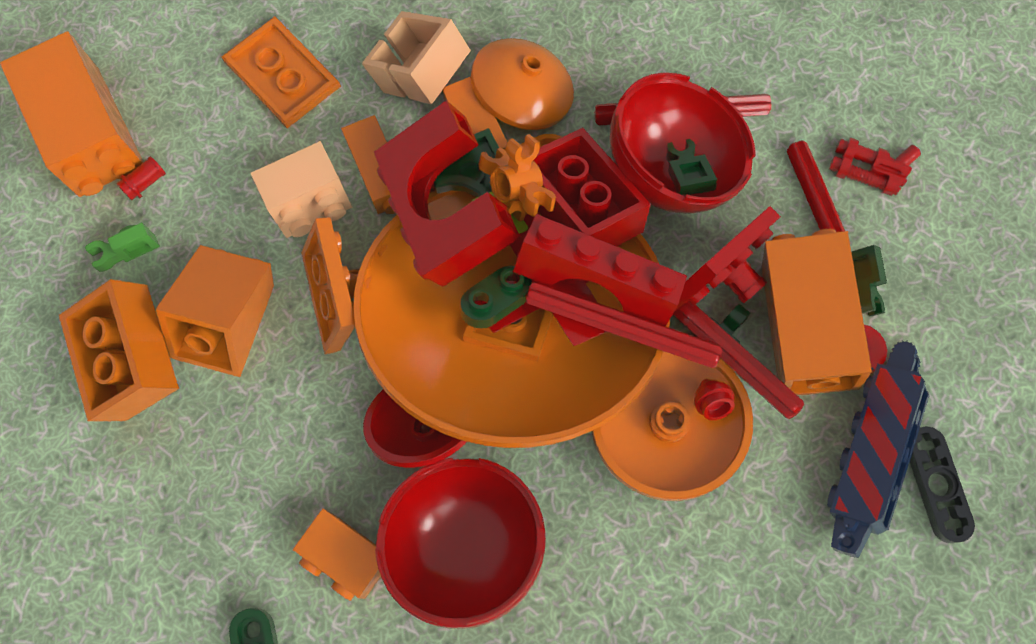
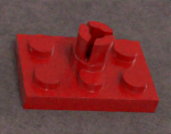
[675,206,781,312]

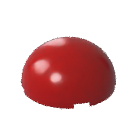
[610,73,756,214]
[375,458,546,629]

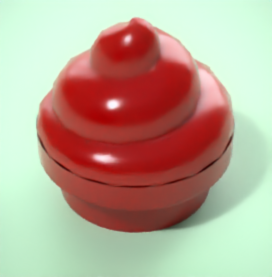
[694,379,735,421]

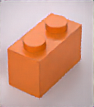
[293,508,381,601]

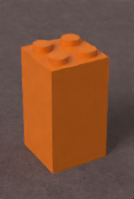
[0,31,143,197]
[761,229,872,395]

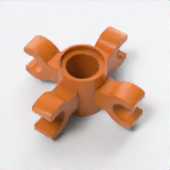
[479,134,556,221]

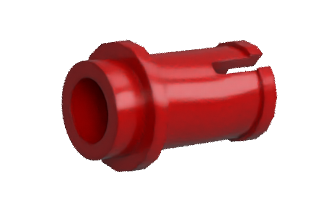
[116,156,166,201]

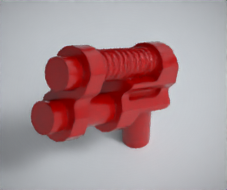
[829,137,921,196]

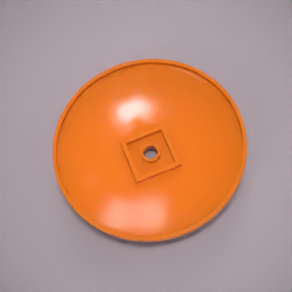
[353,190,670,448]

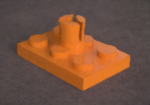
[301,217,360,354]

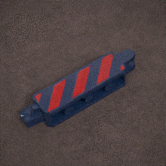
[827,340,929,558]

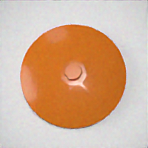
[592,351,753,501]

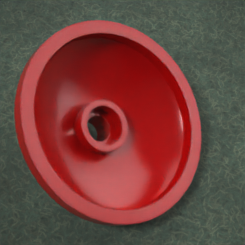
[363,389,466,468]

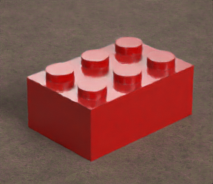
[533,127,651,246]

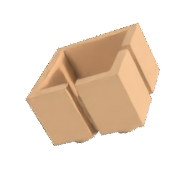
[362,11,471,104]
[251,141,353,238]

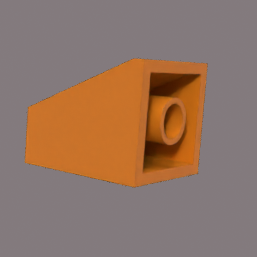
[156,245,274,377]

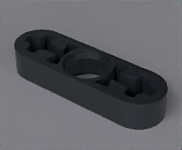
[910,426,975,544]

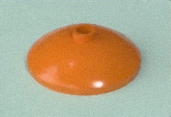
[471,38,574,130]

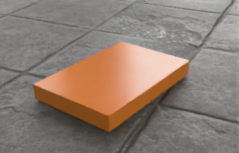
[221,16,341,129]

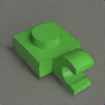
[85,222,160,272]

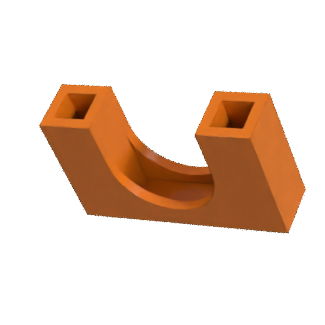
[341,76,507,214]

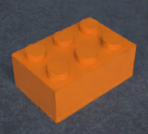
[59,279,179,421]

